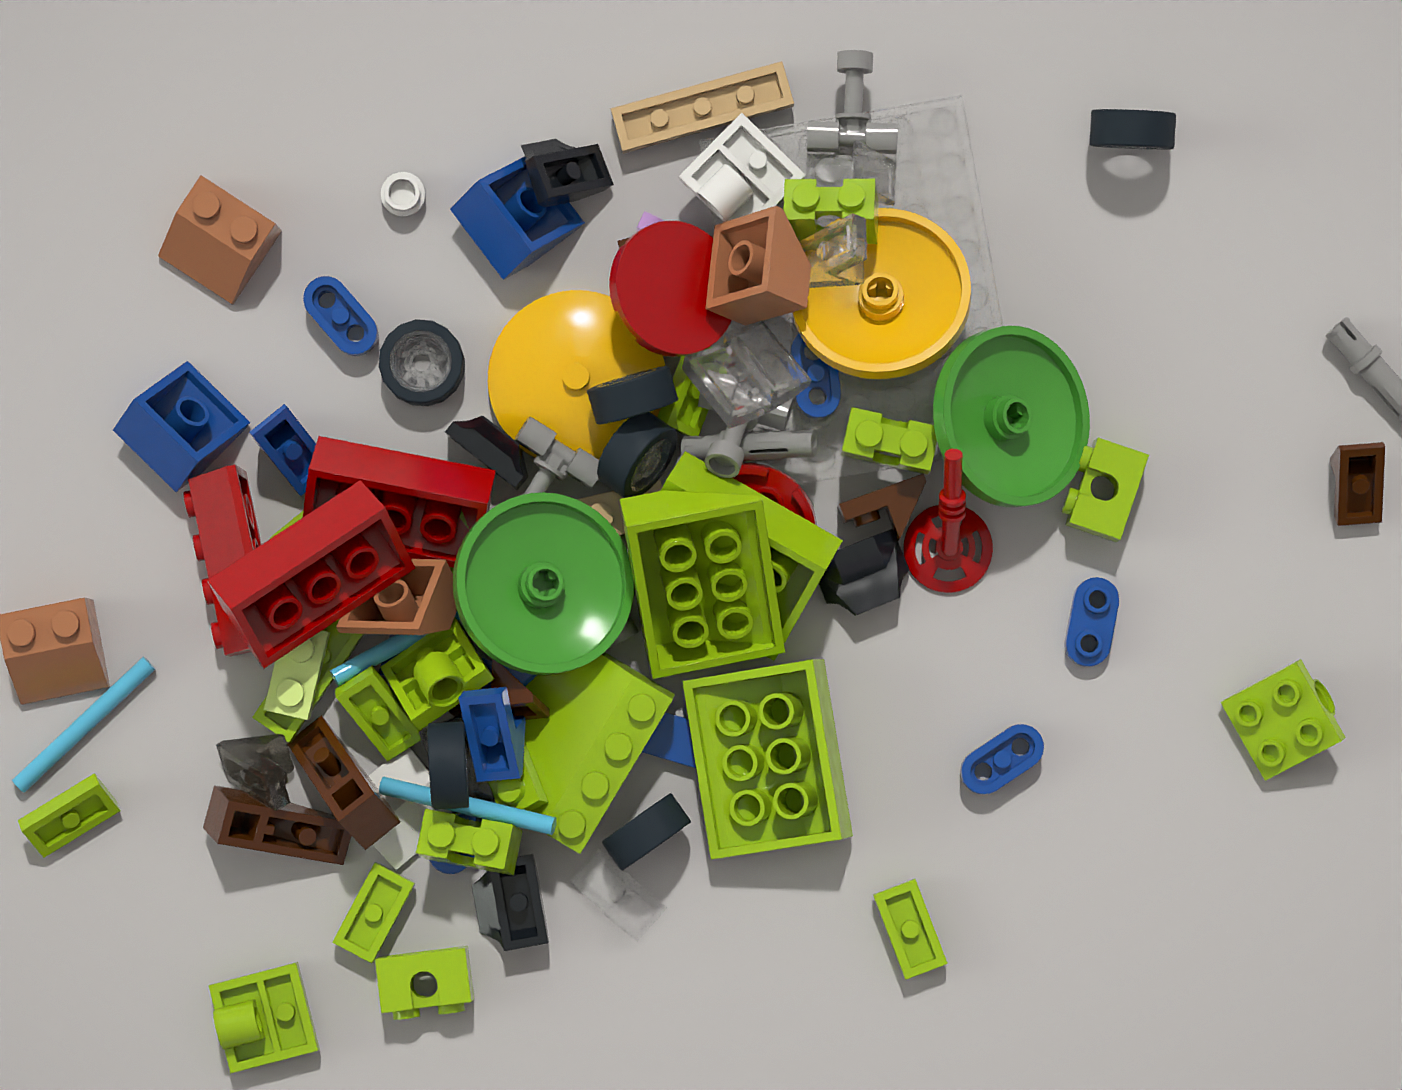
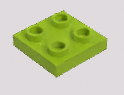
[380,617,494,731]
[1220,659,1346,781]
[208,962,320,1074]

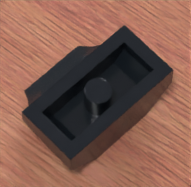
[521,139,614,208]
[445,416,529,491]
[818,529,909,616]
[472,854,549,951]

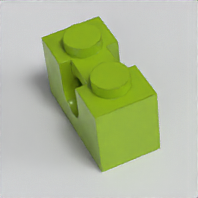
[783,178,879,244]
[840,407,937,475]
[1061,437,1149,542]
[416,809,523,876]
[375,946,474,1020]

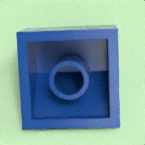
[450,156,585,280]
[113,361,251,492]

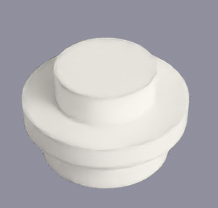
[381,172,426,217]

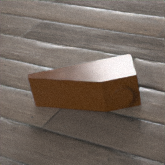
[287,715,401,850]
[203,785,351,865]

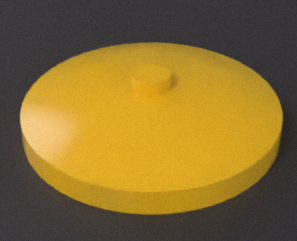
[792,208,971,379]
[488,290,665,460]

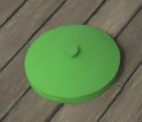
[933,326,1090,507]
[453,492,634,675]

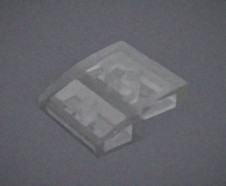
[682,321,811,429]

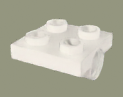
[679,113,806,222]

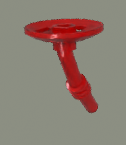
[903,448,993,593]

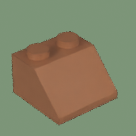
[158,175,282,305]
[705,206,811,326]
[336,559,457,635]
[0,597,110,705]

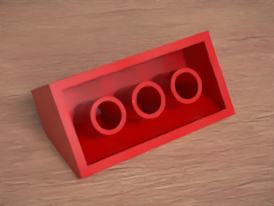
[302,436,496,568]
[183,464,262,657]
[207,480,415,669]

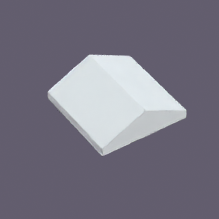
[369,747,461,870]

